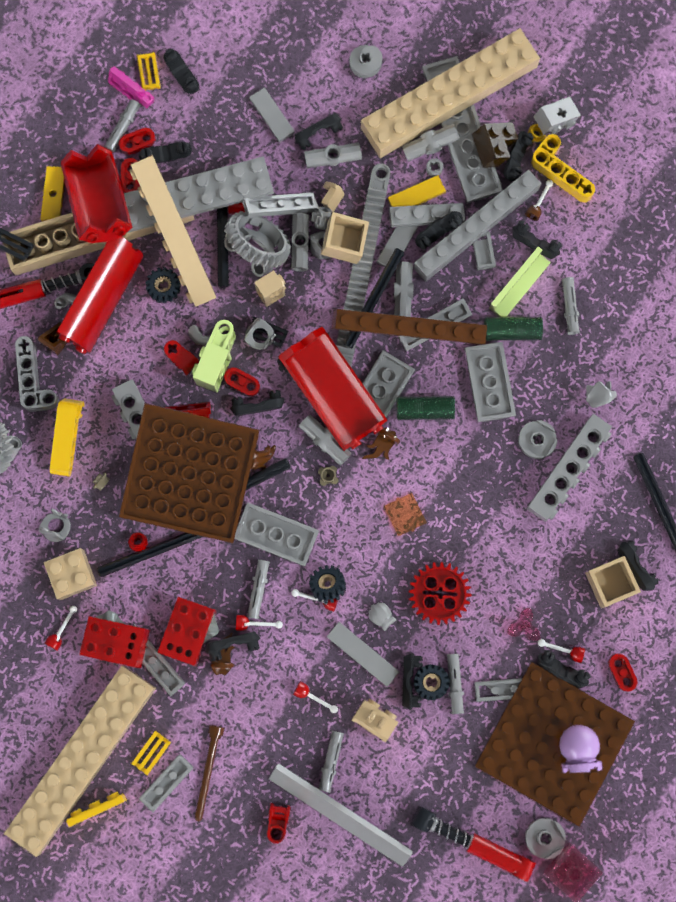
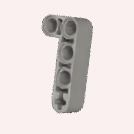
[15,336,60,412]

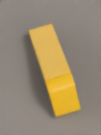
[531,134,595,203]
[50,398,84,477]

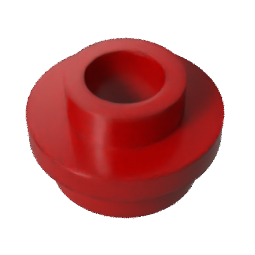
[128,532,148,551]

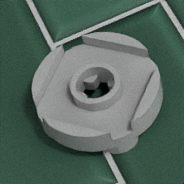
[518,420,557,459]
[525,818,566,859]

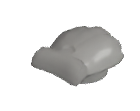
[369,602,397,631]

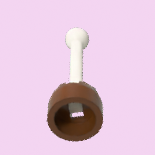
[525,180,553,221]

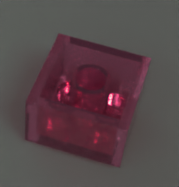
[543,842,603,902]

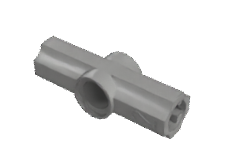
[402,123,460,161]
[304,142,362,169]
[291,213,309,272]
[394,262,413,317]
[299,415,352,466]

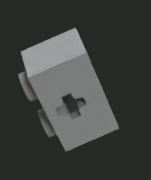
[533,97,581,135]

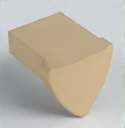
[321,182,344,212]

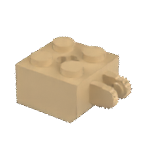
[351,699,399,743]

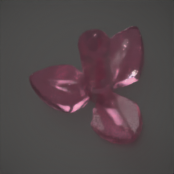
[507,607,541,641]

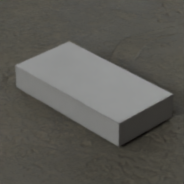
[473,231,496,270]

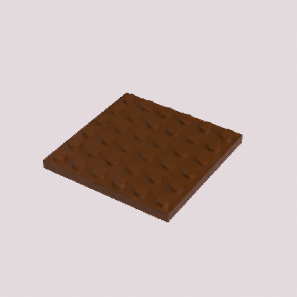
[119,403,260,543]
[474,662,635,827]

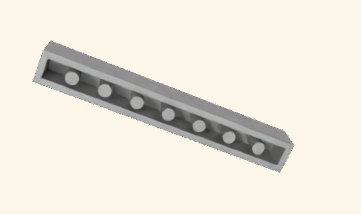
[413,170,541,282]

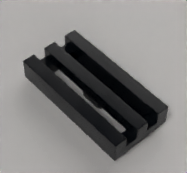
[0,228,34,262]
[250,317,288,349]

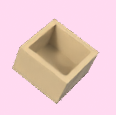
[321,212,369,264]
[44,548,97,600]
[585,556,641,608]

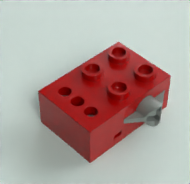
[157,597,219,666]
[79,611,150,668]

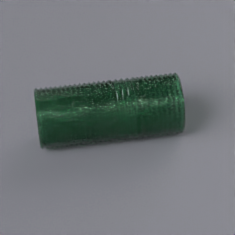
[484,316,543,341]
[396,396,455,421]

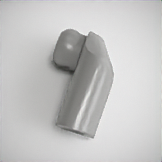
[54,293,77,309]
[188,325,210,345]

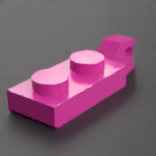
[108,66,155,108]

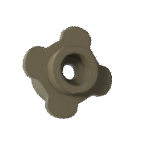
[318,466,338,486]
[93,473,110,491]

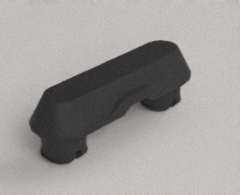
[163,48,199,94]
[295,113,343,150]
[503,131,533,181]
[139,142,192,163]
[415,211,463,249]
[513,221,562,259]
[230,390,285,416]
[618,540,658,591]
[206,631,260,662]
[538,650,590,689]
[402,653,423,710]

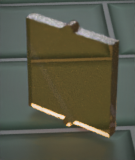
[384,493,427,537]

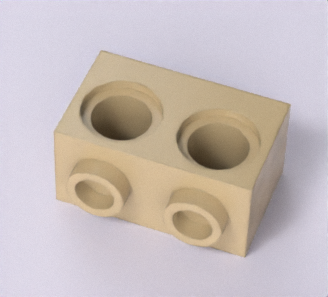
[254,270,286,307]

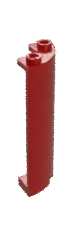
[61,144,132,243]
[57,237,144,355]
[278,326,388,451]

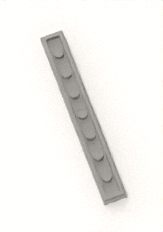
[269,764,413,867]

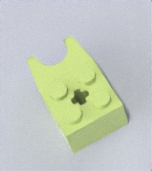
[192,320,236,393]

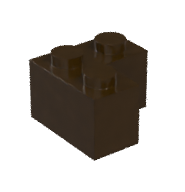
[472,122,518,168]

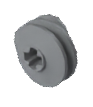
[349,45,382,78]

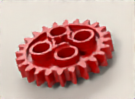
[408,562,472,625]

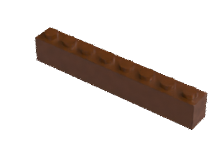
[331,309,487,345]

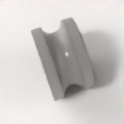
[426,159,443,177]

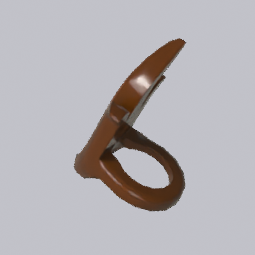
[362,427,400,460]
[251,445,276,470]
[211,633,235,675]

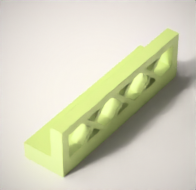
[489,247,551,320]

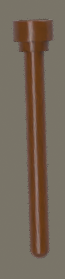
[195,725,225,821]

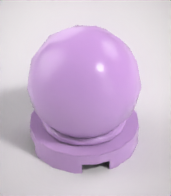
[560,725,602,773]

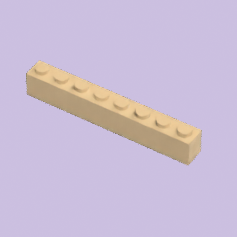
[129,155,216,307]

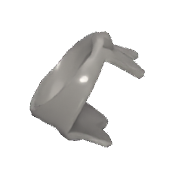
[309,231,331,260]
[244,318,276,350]
[586,381,617,408]
[39,509,71,542]

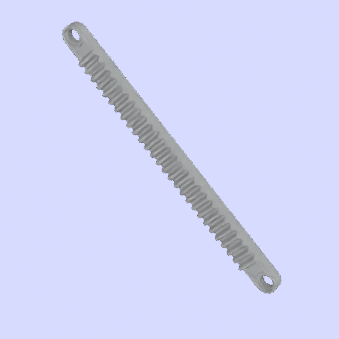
[336,163,390,367]

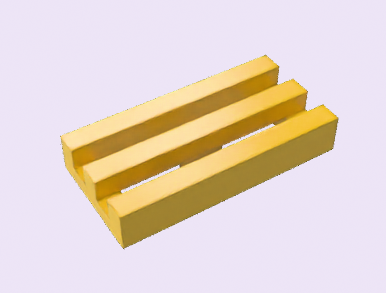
[137,52,161,91]
[131,731,171,775]

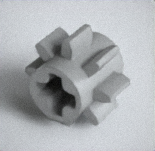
[311,207,332,230]

